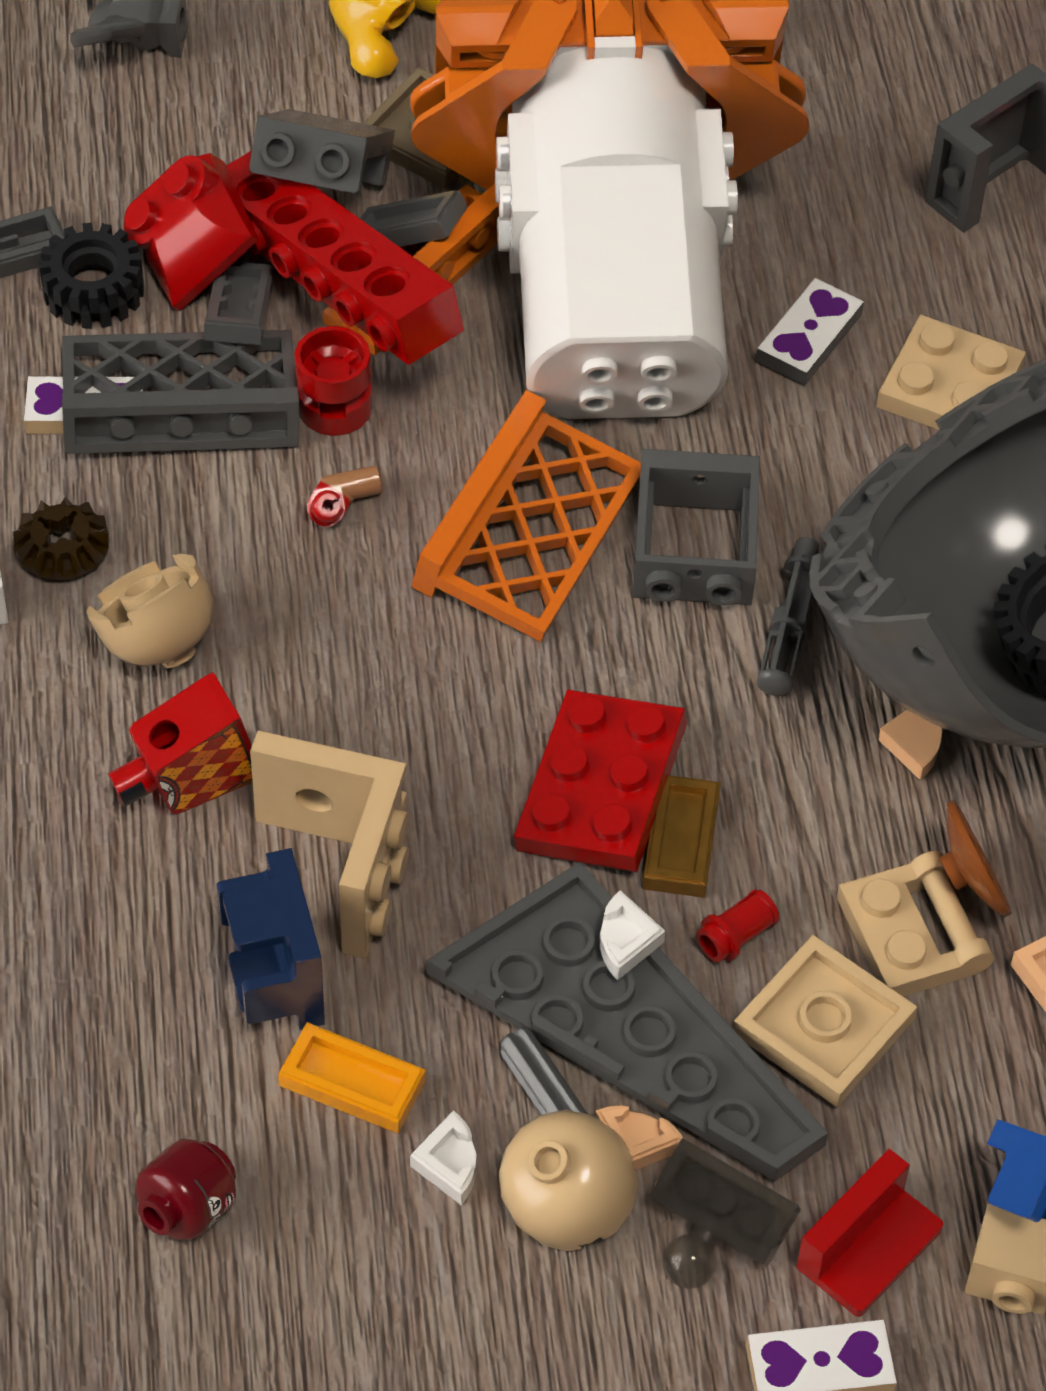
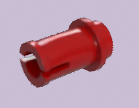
[696,889,779,963]

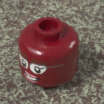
[135,1139,236,1241]

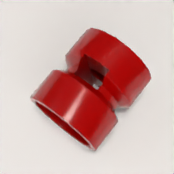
[294,326,373,436]

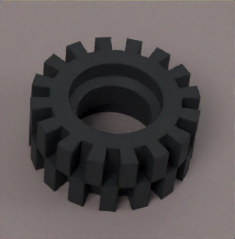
[39,222,145,329]

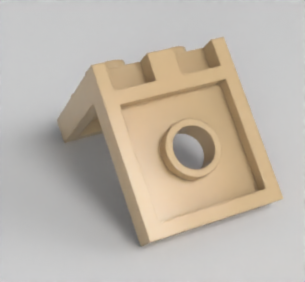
[250,730,409,959]

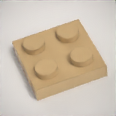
[876,314,1026,430]
[733,935,917,1108]

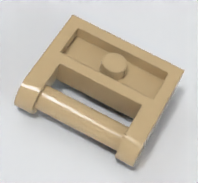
[837,851,995,996]

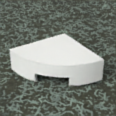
[600,890,665,980]
[410,1110,477,1205]

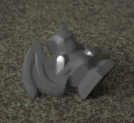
[70,0,188,57]

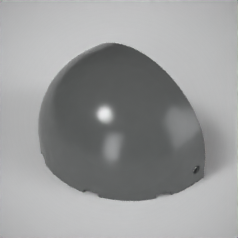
[809,359,1046,748]

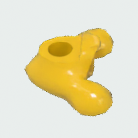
[328,0,441,79]

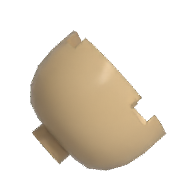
[86,554,213,668]
[499,1110,639,1251]

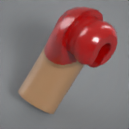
[307,465,382,527]

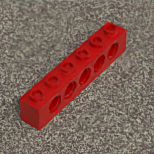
[226,150,464,365]

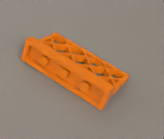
[411,390,641,642]

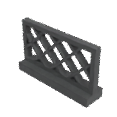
[62,330,299,454]

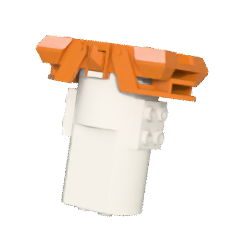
[410,0,809,419]

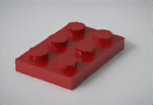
[514,689,687,872]

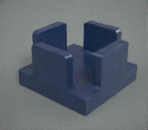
[216,848,325,1030]

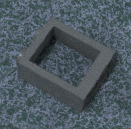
[633,449,760,606]

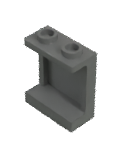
[925,63,1046,233]
[249,109,395,193]

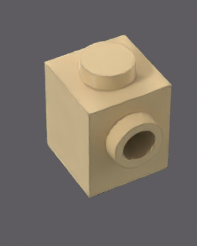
[964,1203,1046,1316]

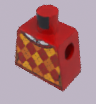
[107,672,253,814]

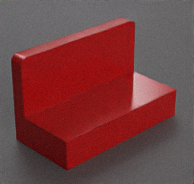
[796,1148,943,1317]

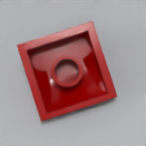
[124,153,259,311]

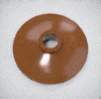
[940,800,1012,917]

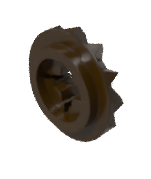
[13,496,110,580]

